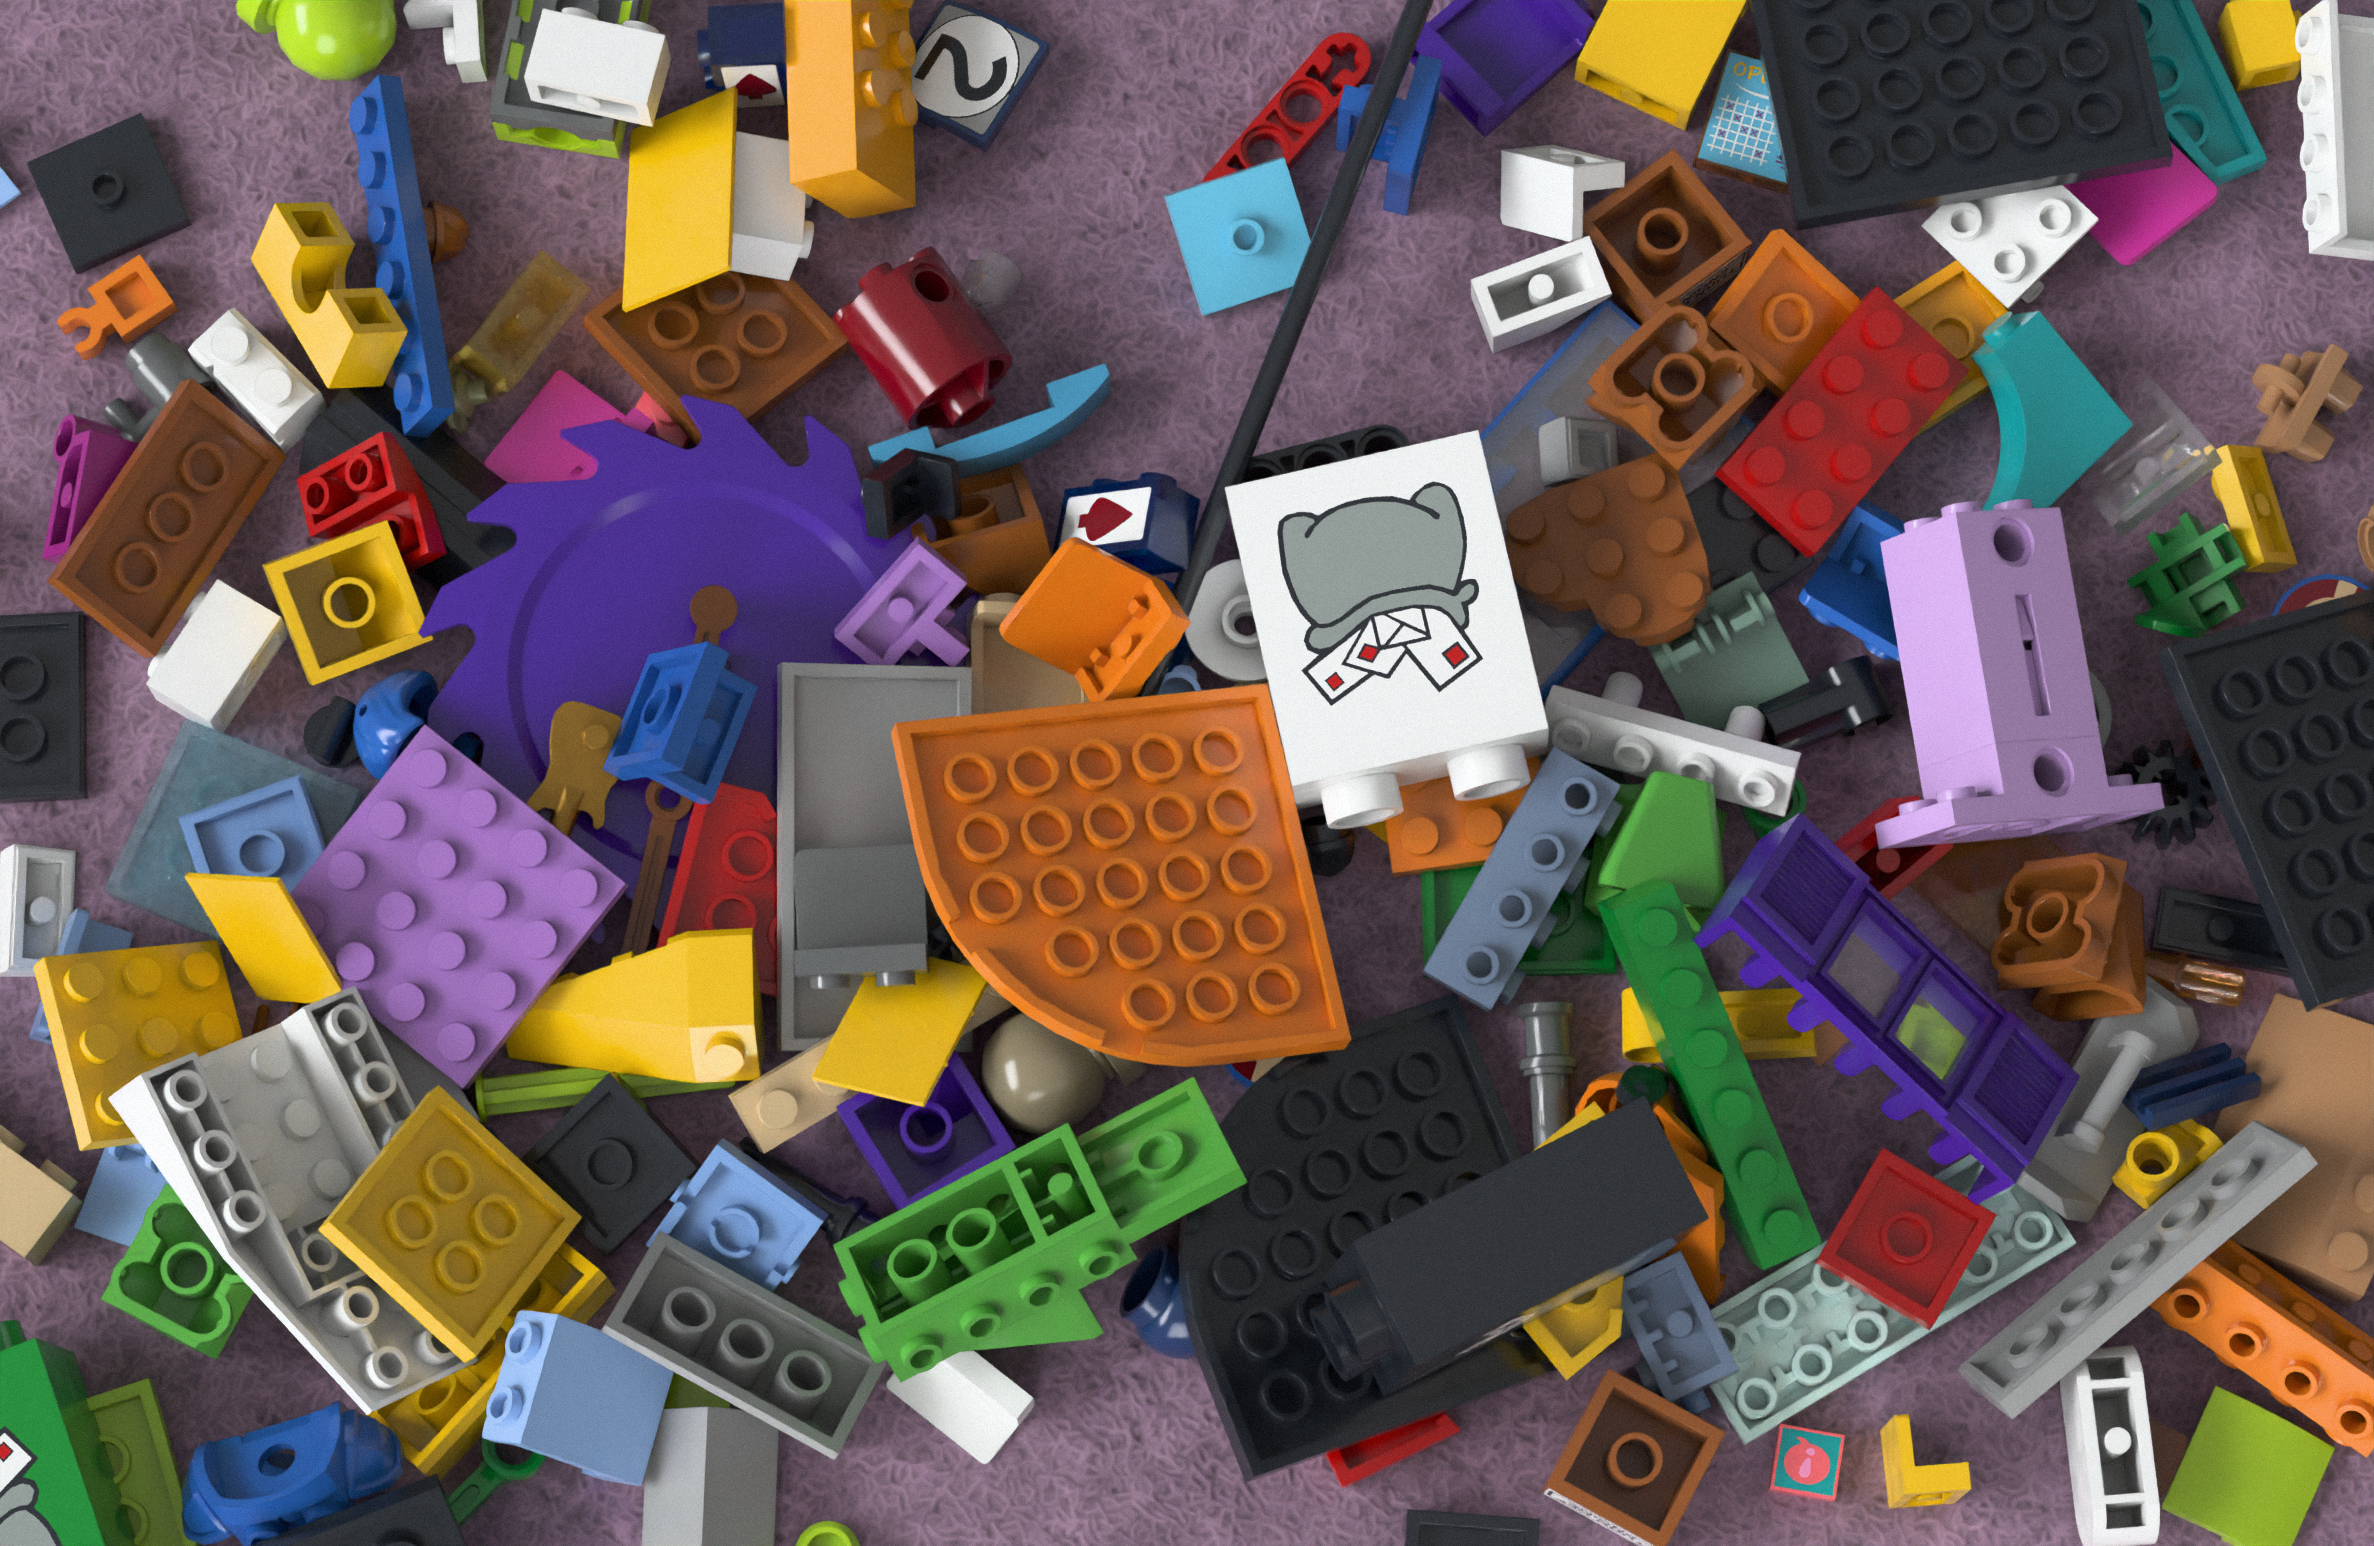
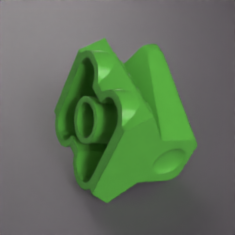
[1584,771,1727,935]
[100,1183,255,1360]

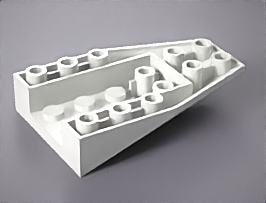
[108,986,478,1415]

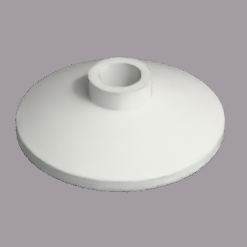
[1185,559,1267,682]

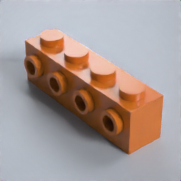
[2149,1239,2374,1458]

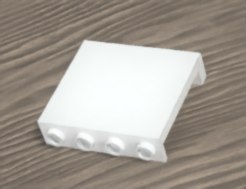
[2295,0,2374,261]

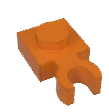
[57,254,178,360]

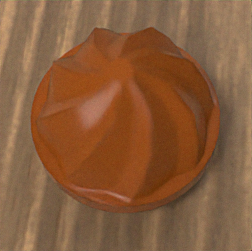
[422,201,469,263]

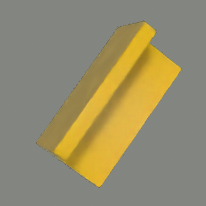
[1880,1414,1972,1509]

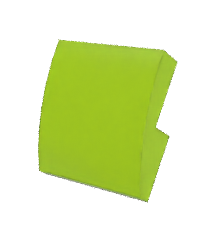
[2161,1386,2335,1546]

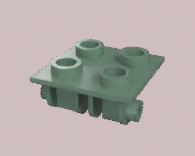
[1647,570,1810,730]

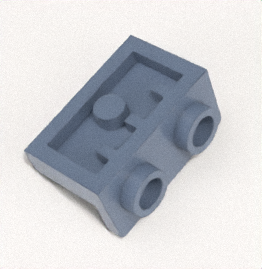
[1620,1251,1740,1405]

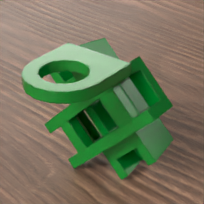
[2127,512,2251,638]

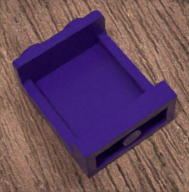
[1410,0,1596,138]

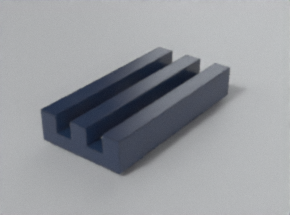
[2122,1042,2262,1132]

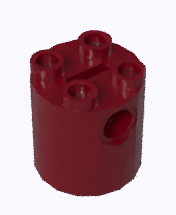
[832,246,1012,431]

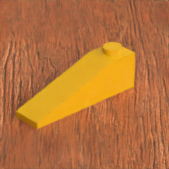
[506,928,766,1083]

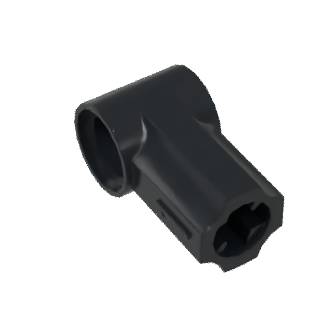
[1757,655,1896,751]

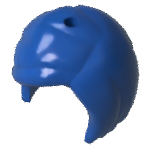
[353,670,481,781]

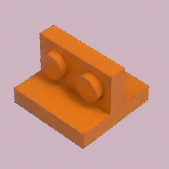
[1705,228,1861,397]

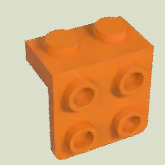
[999,537,1191,702]

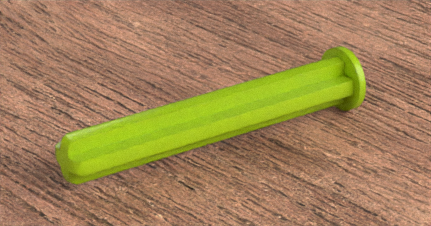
[475,1067,736,1124]

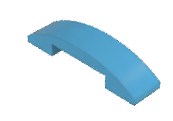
[868,363,1111,479]

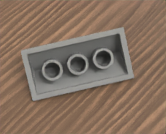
[601,1230,887,1460]
[642,1406,780,1546]

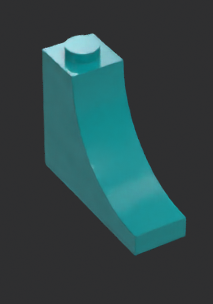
[1971,311,2133,511]

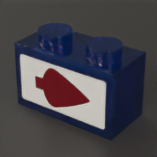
[697,2,788,108]
[1052,472,1200,575]

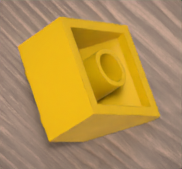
[262,520,433,686]

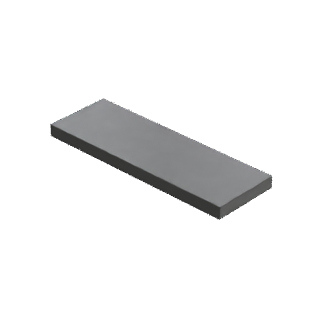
[1958,1120,2318,1420]

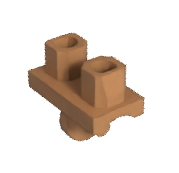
[2251,344,2363,463]

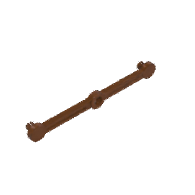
[620,585,738,956]

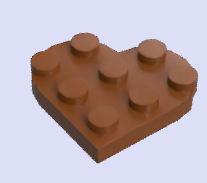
[1505,452,1713,647]

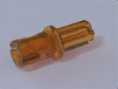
[2145,950,2246,1007]

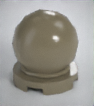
[980,1011,1147,1135]

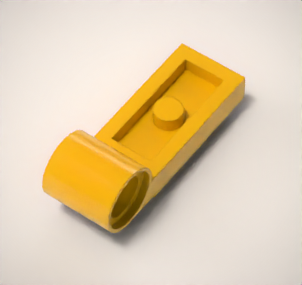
[1621,987,1817,1064]

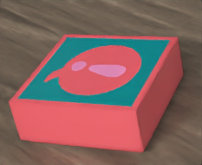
[1768,1424,1845,1502]

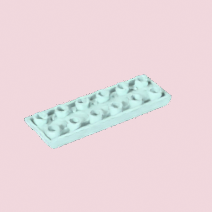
[1709,1154,2076,1445]

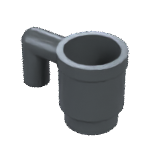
[103,332,217,443]

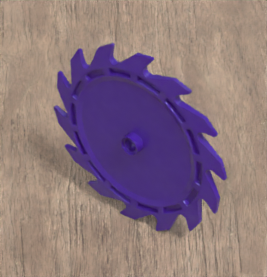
[418,394,979,945]

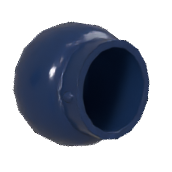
[1119,1243,1196,1360]

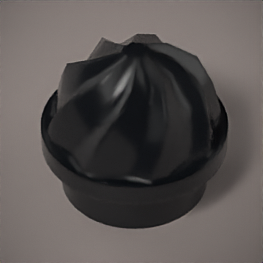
[1300,815,1357,877]

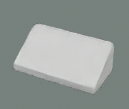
[0,844,76,977]

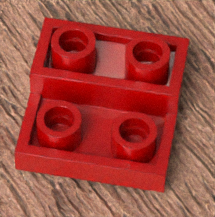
[296,431,447,574]

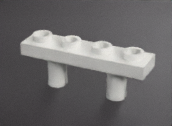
[1545,672,1801,817]

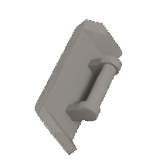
[2016,975,2200,1223]

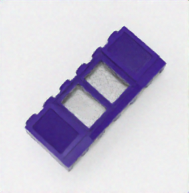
[1693,812,2081,1205]

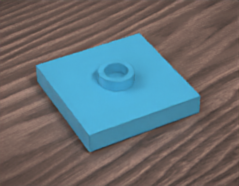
[1164,157,1311,316]

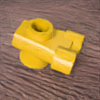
[2112,1099,2224,1209]

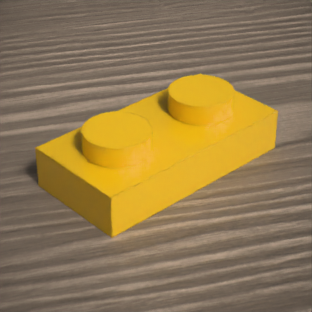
[2207,444,2298,573]

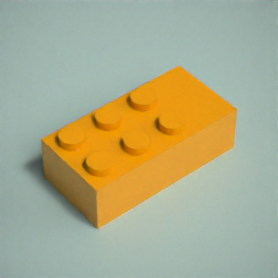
[784,0,918,218]

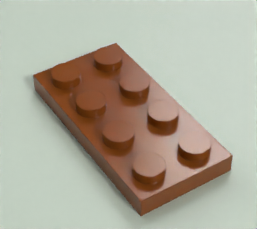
[47,378,287,658]

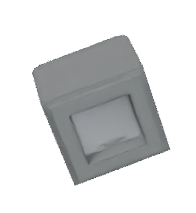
[1539,416,1619,488]

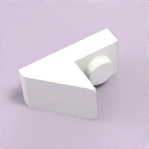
[403,0,487,83]

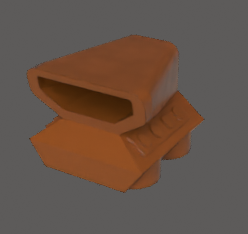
[1583,297,1767,471]
[1991,852,2146,1022]

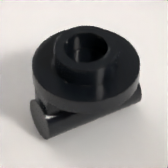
[303,695,360,768]

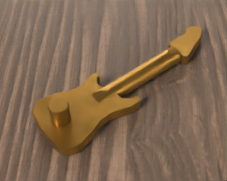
[526,701,623,838]

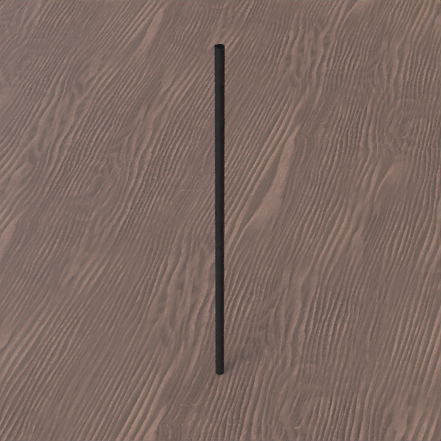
[1136,0,1434,697]

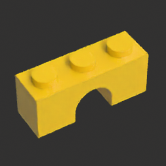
[251,202,408,389]

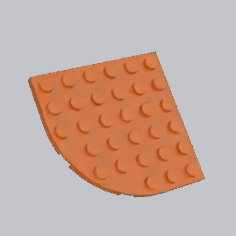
[891,684,1351,1067]

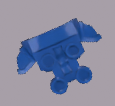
[181,1400,404,1546]

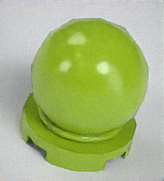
[236,0,398,81]

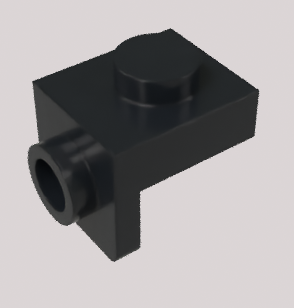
[861,448,962,540]

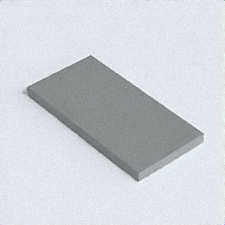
[777,662,973,1053]

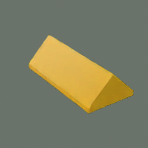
[365,1241,616,1481]

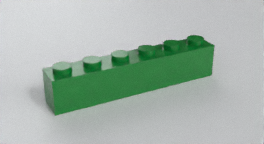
[1596,877,1823,1270]

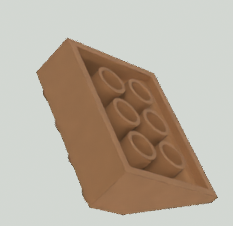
[2193,993,2374,1308]

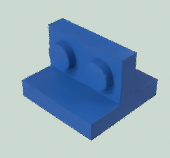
[1336,54,1443,216]
[602,641,758,805]

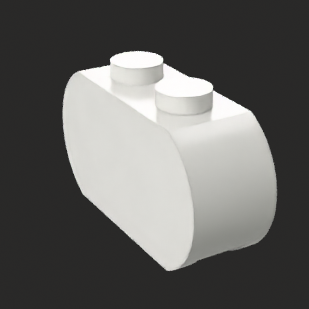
[2060,1345,2160,1546]

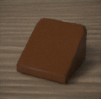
[2149,1418,2189,1499]

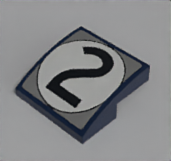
[911,0,1050,153]

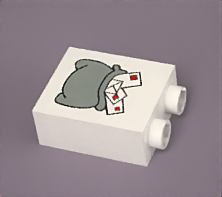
[1225,430,1549,829]

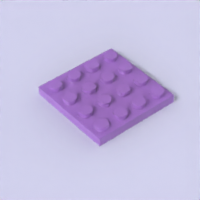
[290,724,629,1090]

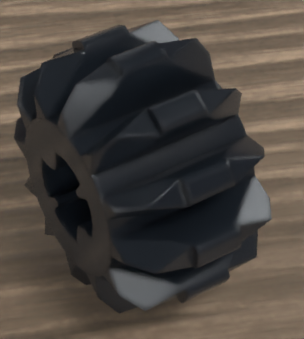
[2114,739,2218,850]

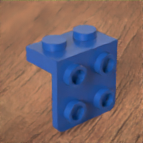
[1798,498,1905,662]

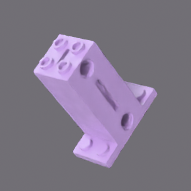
[1875,499,2165,849]

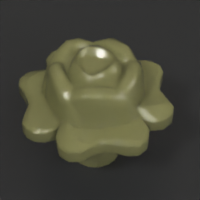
[443,358,494,435]

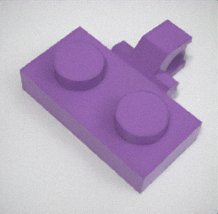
[834,536,970,667]

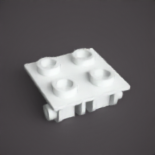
[1921,185,2099,309]

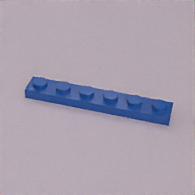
[349,74,455,438]

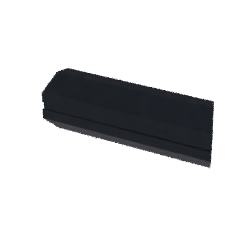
[299,382,517,593]

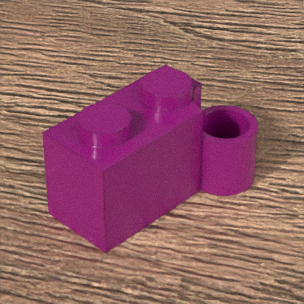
[42,414,139,564]

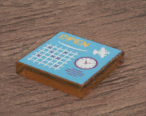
[1692,49,1790,196]

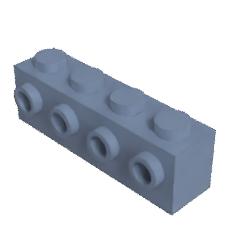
[1421,747,1623,1012]

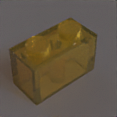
[452,249,591,397]

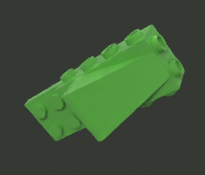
[833,1076,1248,1382]

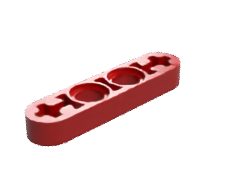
[1201,32,1371,183]

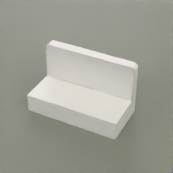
[1500,145,1625,242]
[886,1351,1035,1464]

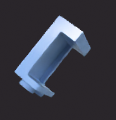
[482,1310,674,1486]

